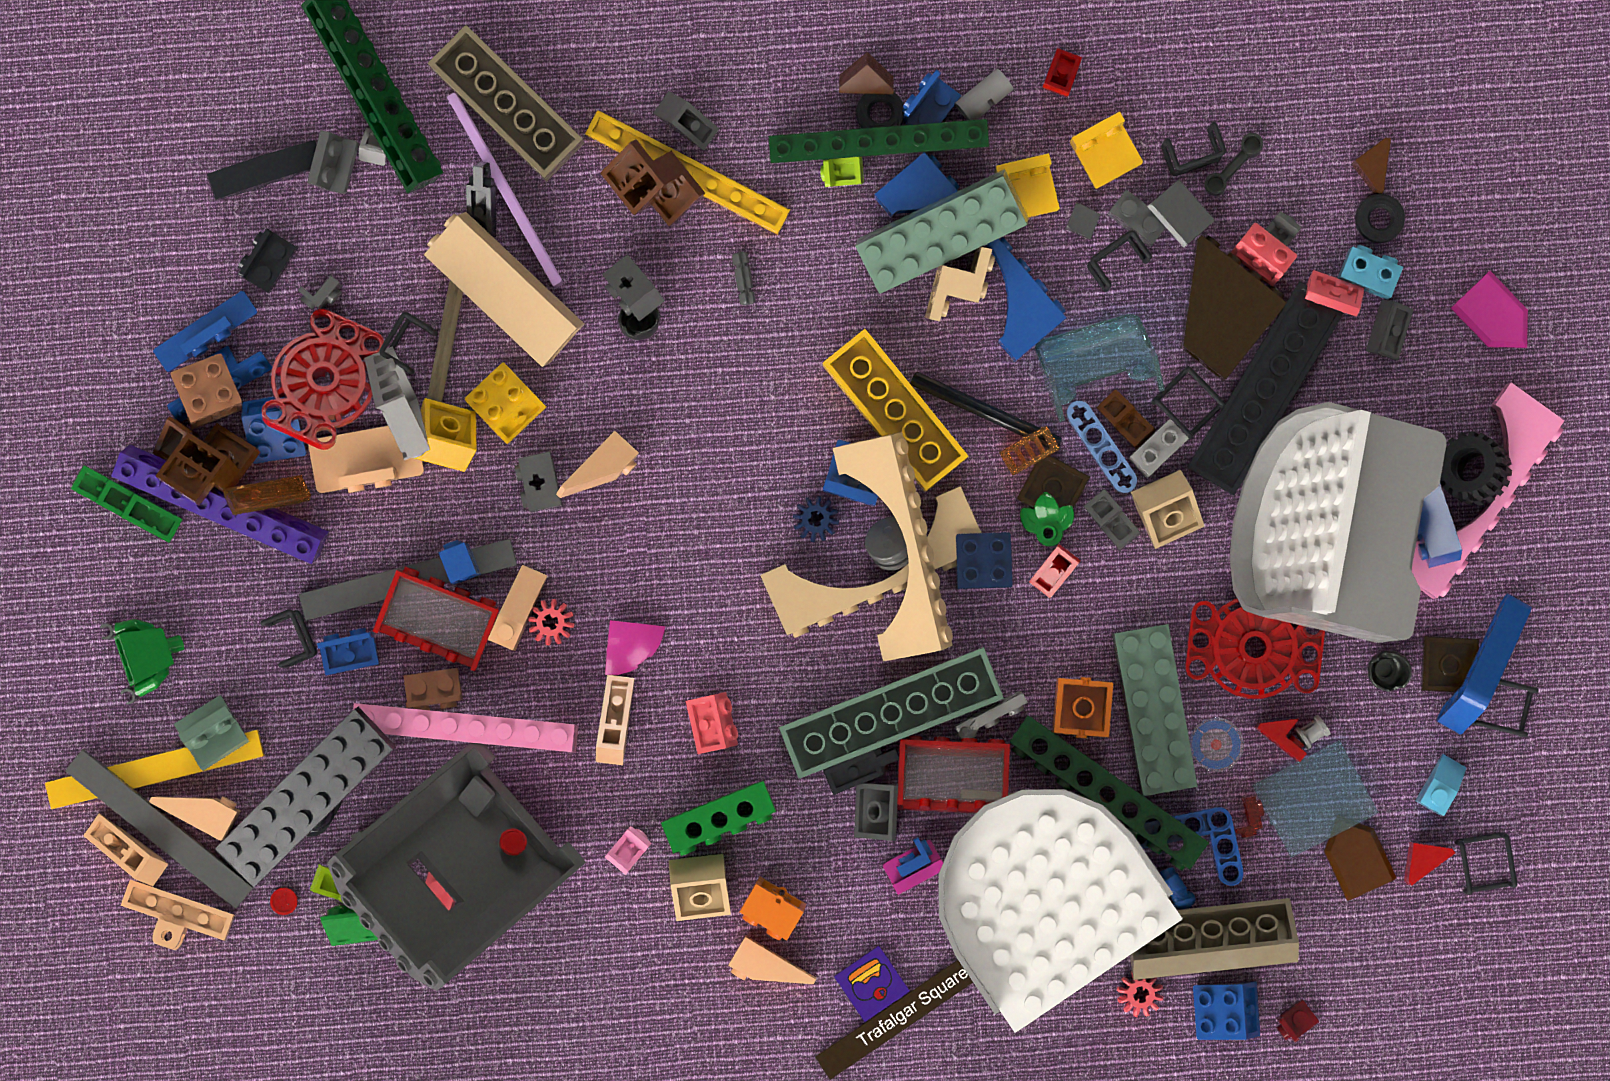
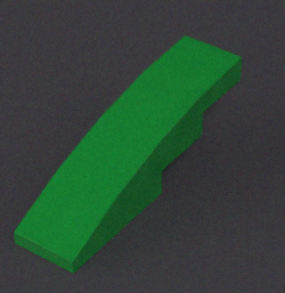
[70,464,183,543]

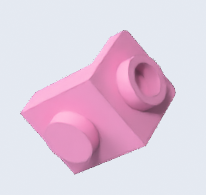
[605,826,651,875]

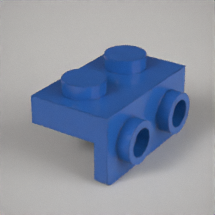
[317,628,380,676]

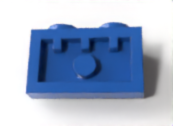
[896,837,933,877]

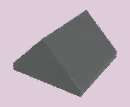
[1147,179,1215,247]
[854,783,898,841]

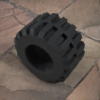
[1440,431,1512,506]

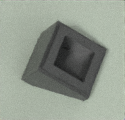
[1065,202,1101,240]
[459,775,495,817]

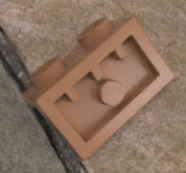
[403,668,463,710]

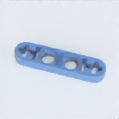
[1066,401,1137,493]

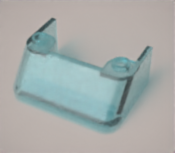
[1035,314,1165,422]

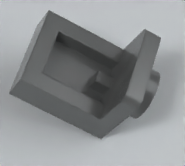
[1265,211,1301,246]
[298,276,343,310]

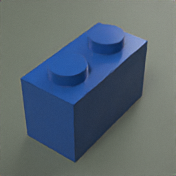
[438,540,481,585]

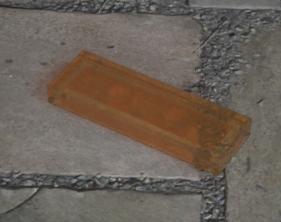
[224,475,311,515]

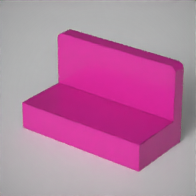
[883,840,943,895]

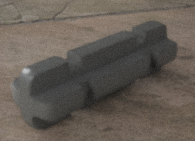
[732,252,756,306]

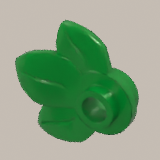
[1020,492,1074,547]

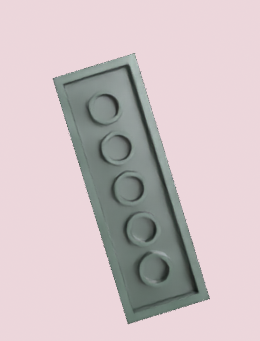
[855,169,1029,294]
[1112,624,1198,796]

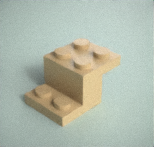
[925,247,995,322]

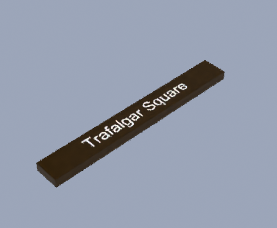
[815,960,973,1080]

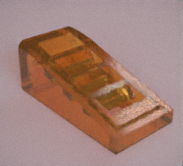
[999,425,1060,476]

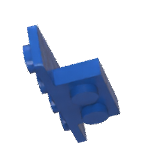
[153,291,258,372]
[167,346,272,421]

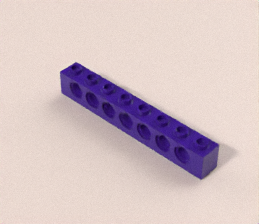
[111,445,329,564]

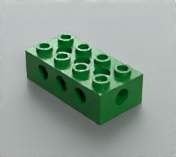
[661,780,776,856]

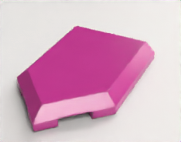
[1451,271,1528,348]

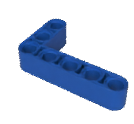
[1436,593,1532,735]
[1125,807,1243,886]

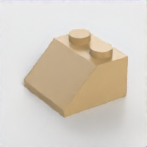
[1131,470,1205,549]
[669,854,731,921]

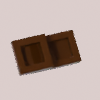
[1096,389,1156,450]

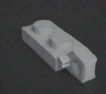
[955,691,1028,739]

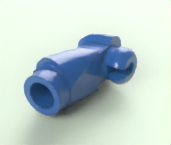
[1159,867,1196,910]

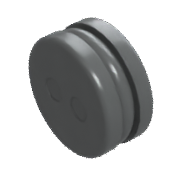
[865,516,909,570]

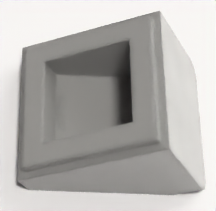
[359,127,387,166]

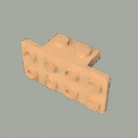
[308,426,424,493]

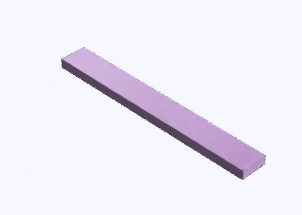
[447,92,564,289]

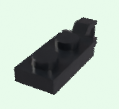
[466,161,496,238]
[823,747,899,795]

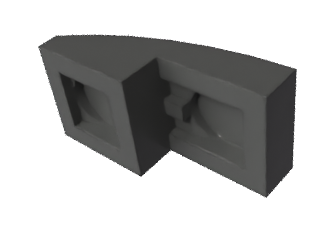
[1084,489,1141,551]

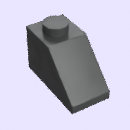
[653,91,719,151]

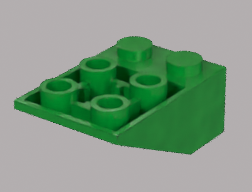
[320,905,378,946]

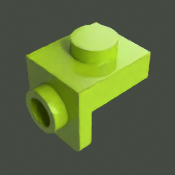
[820,157,864,187]
[310,864,343,903]

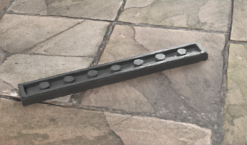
[299,539,517,621]
[65,749,253,909]

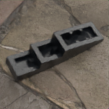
[206,140,317,201]

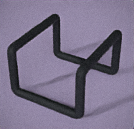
[1161,122,1226,176]
[1087,230,1152,292]
[379,312,438,375]
[1151,366,1225,440]
[260,609,317,668]
[1471,679,1539,737]
[1455,832,1518,895]

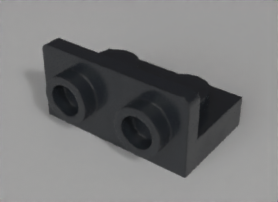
[238,228,298,294]

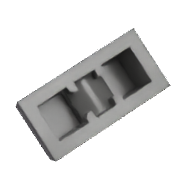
[1128,419,1189,478]

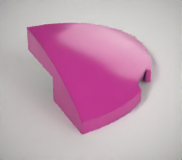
[605,620,665,675]

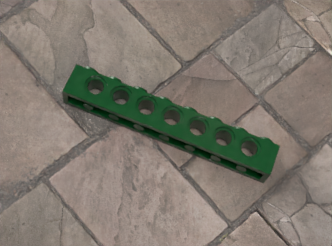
[301,0,444,194]
[768,119,990,163]
[1009,715,1209,871]

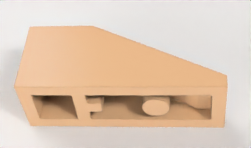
[556,431,639,498]
[488,565,548,651]
[596,675,634,765]
[149,796,241,841]
[83,813,168,886]
[729,935,816,984]

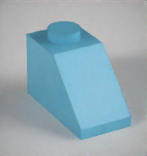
[1415,754,1467,816]

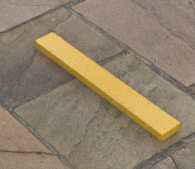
[585,110,790,235]
[45,730,265,809]

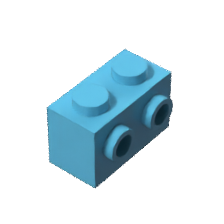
[1338,245,1403,300]

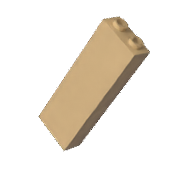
[424,212,584,367]

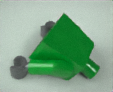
[100,619,184,705]

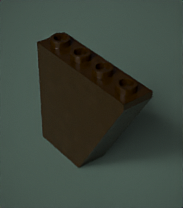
[1180,235,1287,381]

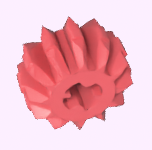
[528,599,575,645]
[1117,971,1163,1017]

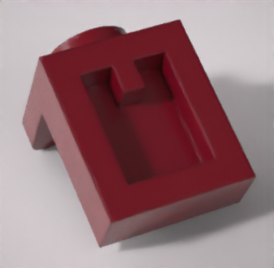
[1275,999,1319,1043]

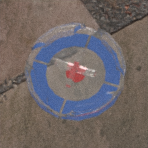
[1189,717,1244,772]

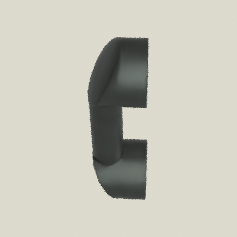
[1205,133,1263,196]

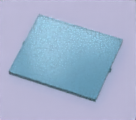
[1252,740,1379,858]

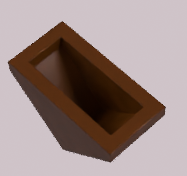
[839,52,894,94]
[1351,137,1391,194]
[152,416,199,460]

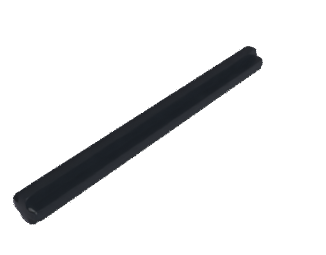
[910,372,1062,451]

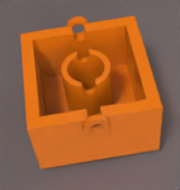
[1052,677,1113,738]
[740,876,807,940]

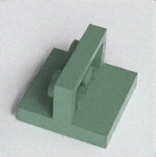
[174,695,250,771]

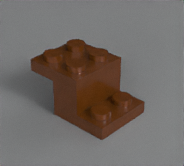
[600,139,705,226]
[155,423,260,506]

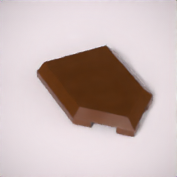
[1324,815,1397,901]

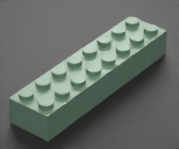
[779,647,1004,779]

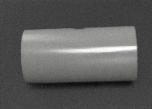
[955,69,1014,121]

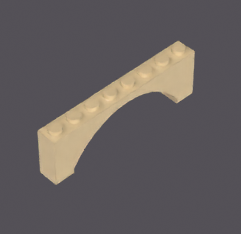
[833,432,953,662]
[760,486,981,638]

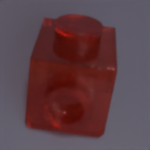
[1234,795,1264,838]

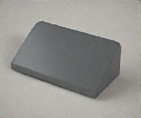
[1366,300,1414,361]

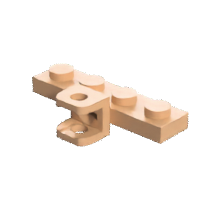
[121,880,235,950]

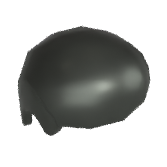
[618,307,660,340]
[1367,650,1412,692]

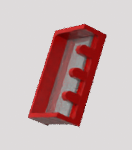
[373,566,501,671]
[897,736,1010,813]

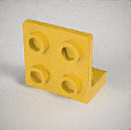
[1070,112,1143,189]
[994,153,1060,218]
[465,362,546,444]

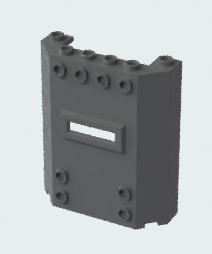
[327,743,586,991]

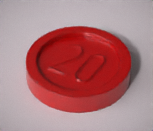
[499,828,527,856]
[270,887,298,915]

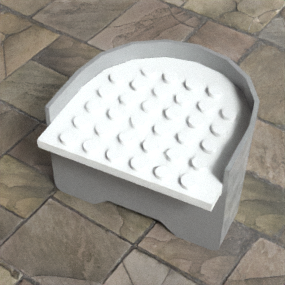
[1230,402,1446,643]
[939,789,1182,1033]

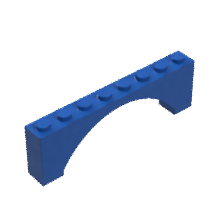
[874,152,1066,362]

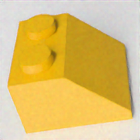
[414,398,477,472]

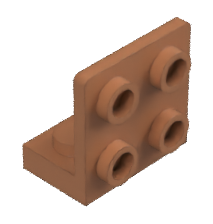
[171,354,242,430]

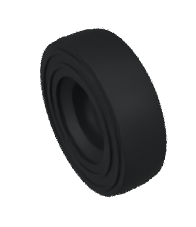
[856,92,904,129]
[1355,194,1405,243]

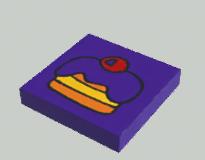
[834,945,910,1022]

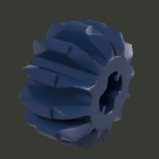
[793,496,839,543]

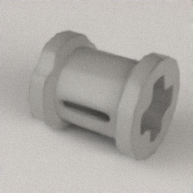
[1294,715,1331,750]

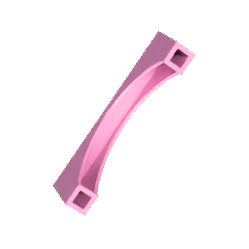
[1411,382,1564,599]
[353,703,578,753]

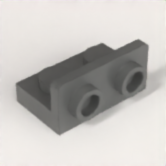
[307,130,359,194]

